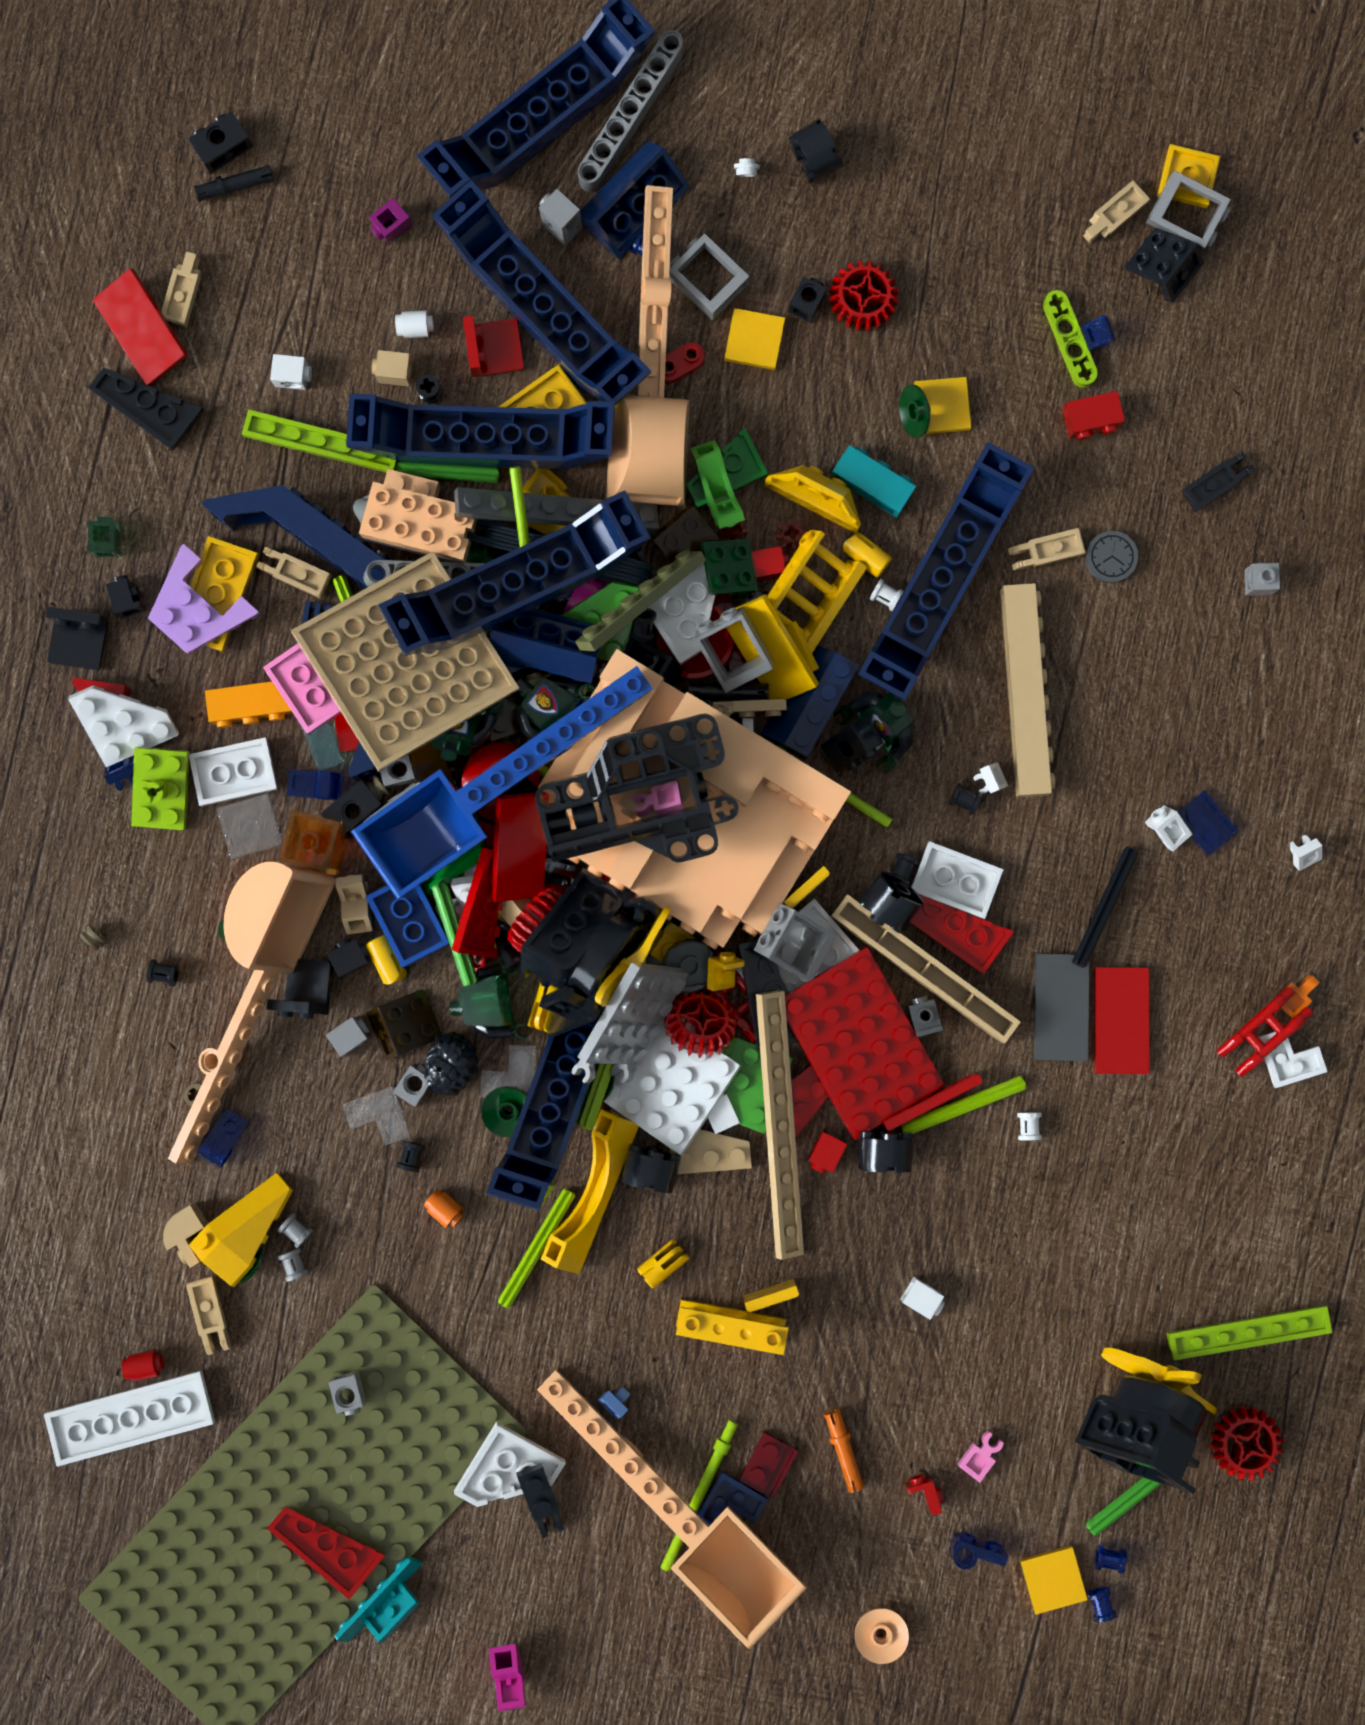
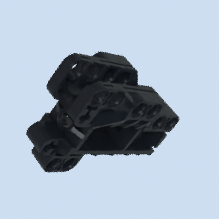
[535,713,739,862]

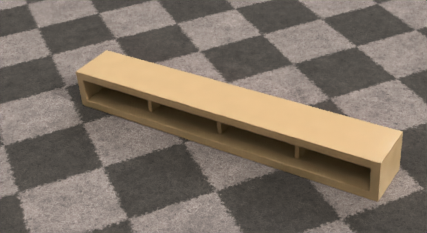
[1000,583,1055,798]
[830,894,1021,1043]

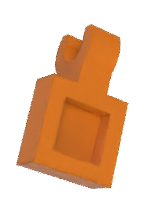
[1280,974,1320,1019]

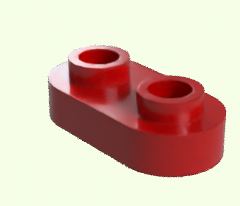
[665,342,704,384]

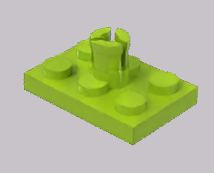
[131,747,190,831]

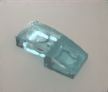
[301,722,344,772]

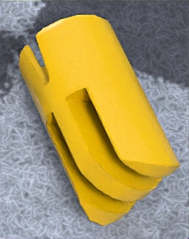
[843,533,892,578]
[365,935,407,985]
[527,982,560,1033]
[637,1238,690,1288]

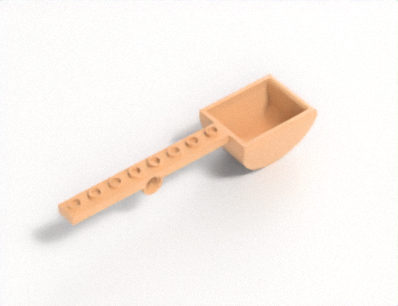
[606,185,690,506]
[168,862,336,1164]
[537,1370,807,1649]

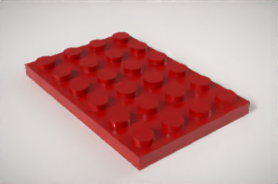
[785,947,944,1140]

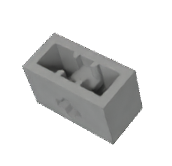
[539,189,582,246]

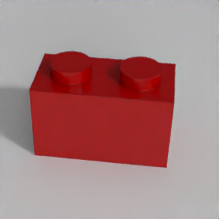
[1062,391,1125,441]

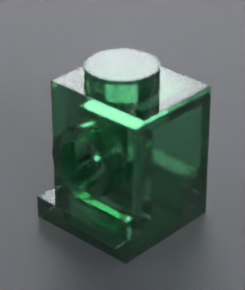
[88,517,121,557]

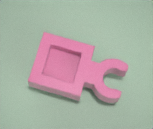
[633,780,684,817]
[957,1430,1004,1483]

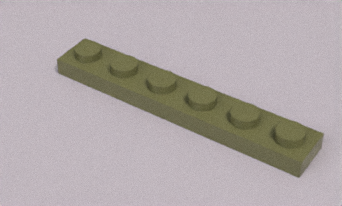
[575,550,706,651]

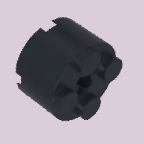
[788,118,843,183]
[859,871,923,933]
[858,1130,913,1173]
[622,1144,682,1193]

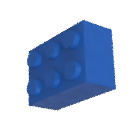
[365,884,450,968]

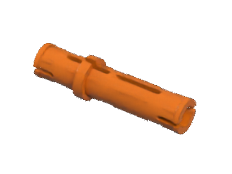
[824,1409,864,1493]

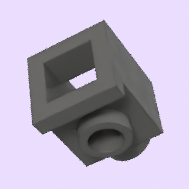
[907,996,943,1037]

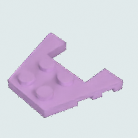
[148,544,261,655]

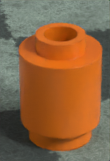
[424,1189,464,1228]

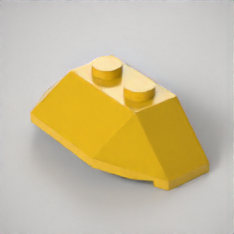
[764,465,861,533]

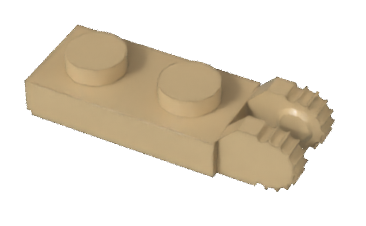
[1008,528,1086,571]
[256,547,332,599]
[186,1276,231,1355]

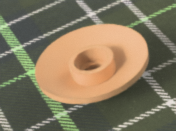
[854,1608,909,1664]

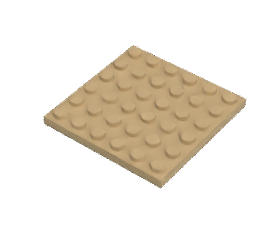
[291,551,519,772]

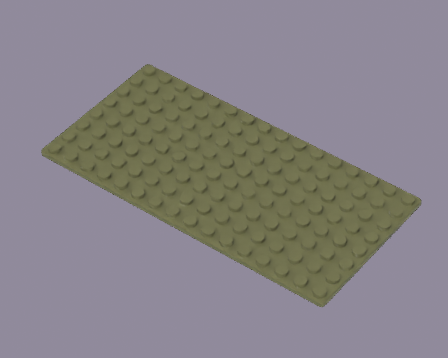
[79,1285,526,1725]

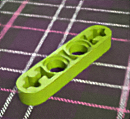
[1043,290,1097,388]

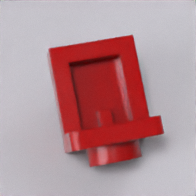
[905,1474,945,1516]

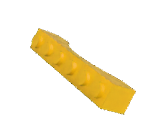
[541,1109,639,1274]

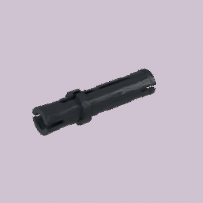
[194,164,274,202]
[689,682,769,702]

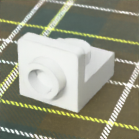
[1145,806,1193,851]

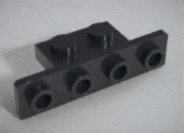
[539,987,602,1037]

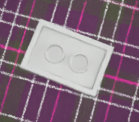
[189,737,279,807]
[911,841,1003,919]

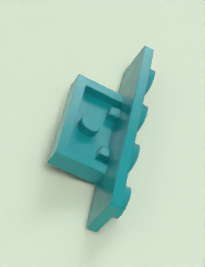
[334,1557,423,1643]

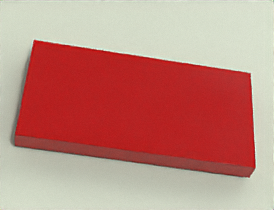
[92,268,189,386]
[491,792,549,903]
[1094,967,1149,1074]

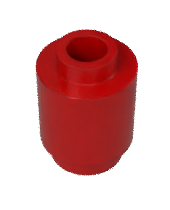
[121,1350,164,1382]

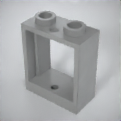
[1146,171,1231,251]
[669,233,749,321]
[695,606,773,693]
[754,903,837,982]

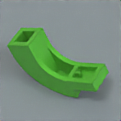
[690,440,745,528]

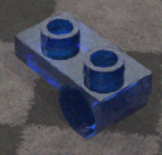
[286,769,343,801]
[196,1108,249,1168]
[950,1532,1008,1570]

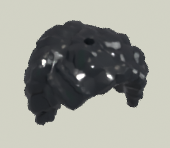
[424,1032,479,1096]

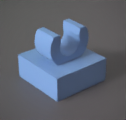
[597,1387,631,1420]

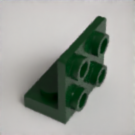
[701,539,758,599]

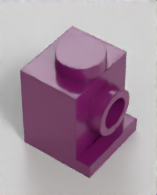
[369,198,413,243]

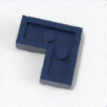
[697,1470,769,1526]

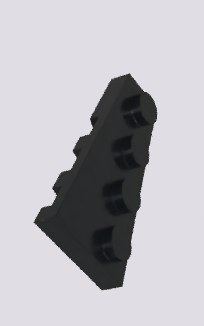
[88,368,205,451]
[737,940,798,1050]

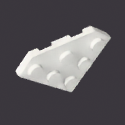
[648,563,716,665]
[68,685,179,767]
[454,1422,566,1507]

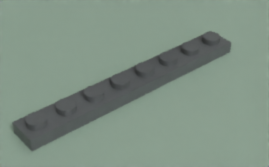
[454,487,659,533]

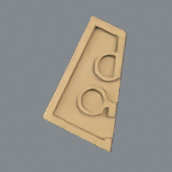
[670,1129,752,1174]

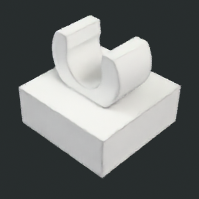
[973,762,1008,793]
[1290,835,1322,871]

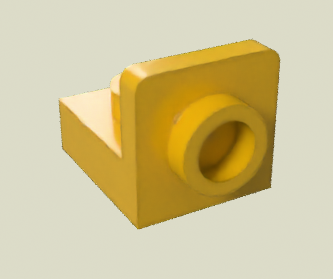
[707,952,745,991]

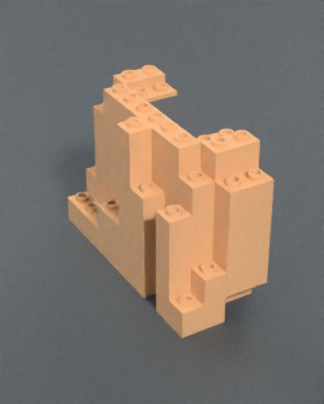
[538,649,851,950]

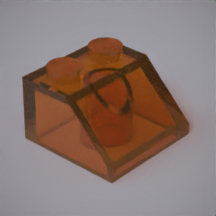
[279,810,345,876]

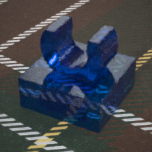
[1081,315,1116,351]
[104,757,134,791]

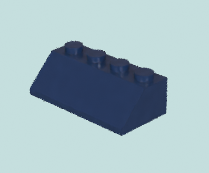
[580,141,690,259]
[489,608,604,683]
[760,646,859,760]

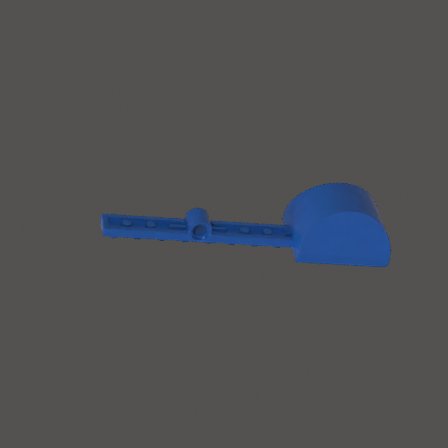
[351,666,653,900]

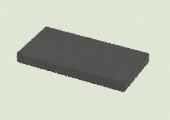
[1033,954,1089,1061]

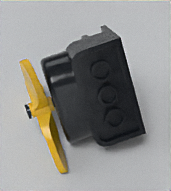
[520,868,671,1007]
[1075,1348,1217,1494]

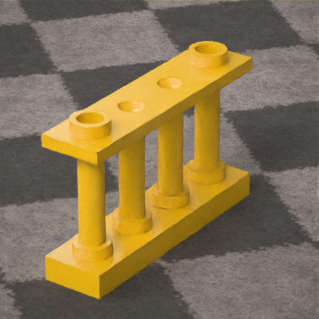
[767,530,867,653]
[676,1299,789,1355]

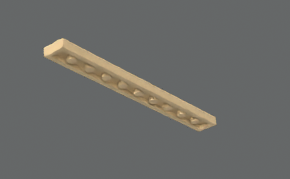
[756,990,804,1260]

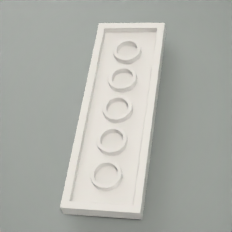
[44,1370,215,1467]

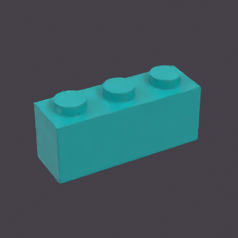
[831,445,916,518]

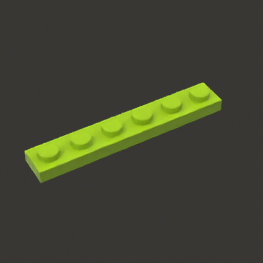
[242,409,398,473]
[1167,1305,1332,1361]

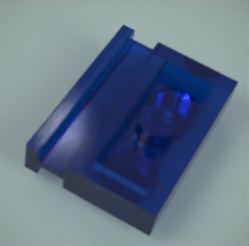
[1177,790,1239,856]

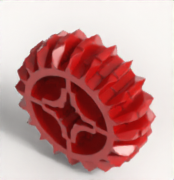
[829,260,899,332]
[507,888,563,952]
[664,990,737,1059]
[1209,1406,1284,1481]

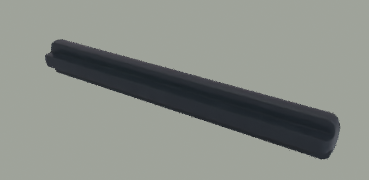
[1072,847,1138,968]

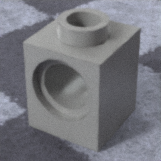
[1244,563,1280,596]
[380,754,418,789]
[326,1017,371,1057]
[393,1063,430,1107]
[328,1370,367,1416]

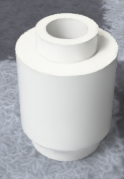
[395,310,434,338]

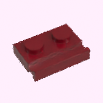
[739,1431,798,1499]

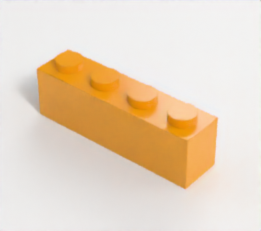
[205,682,293,728]

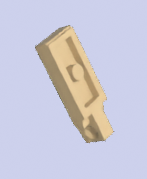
[1083,180,1150,243]
[161,252,201,327]
[713,699,787,717]

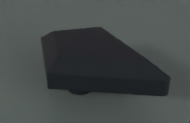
[622,896,661,924]

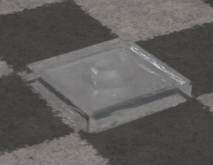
[216,794,283,860]

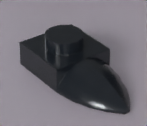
[495,920,521,971]

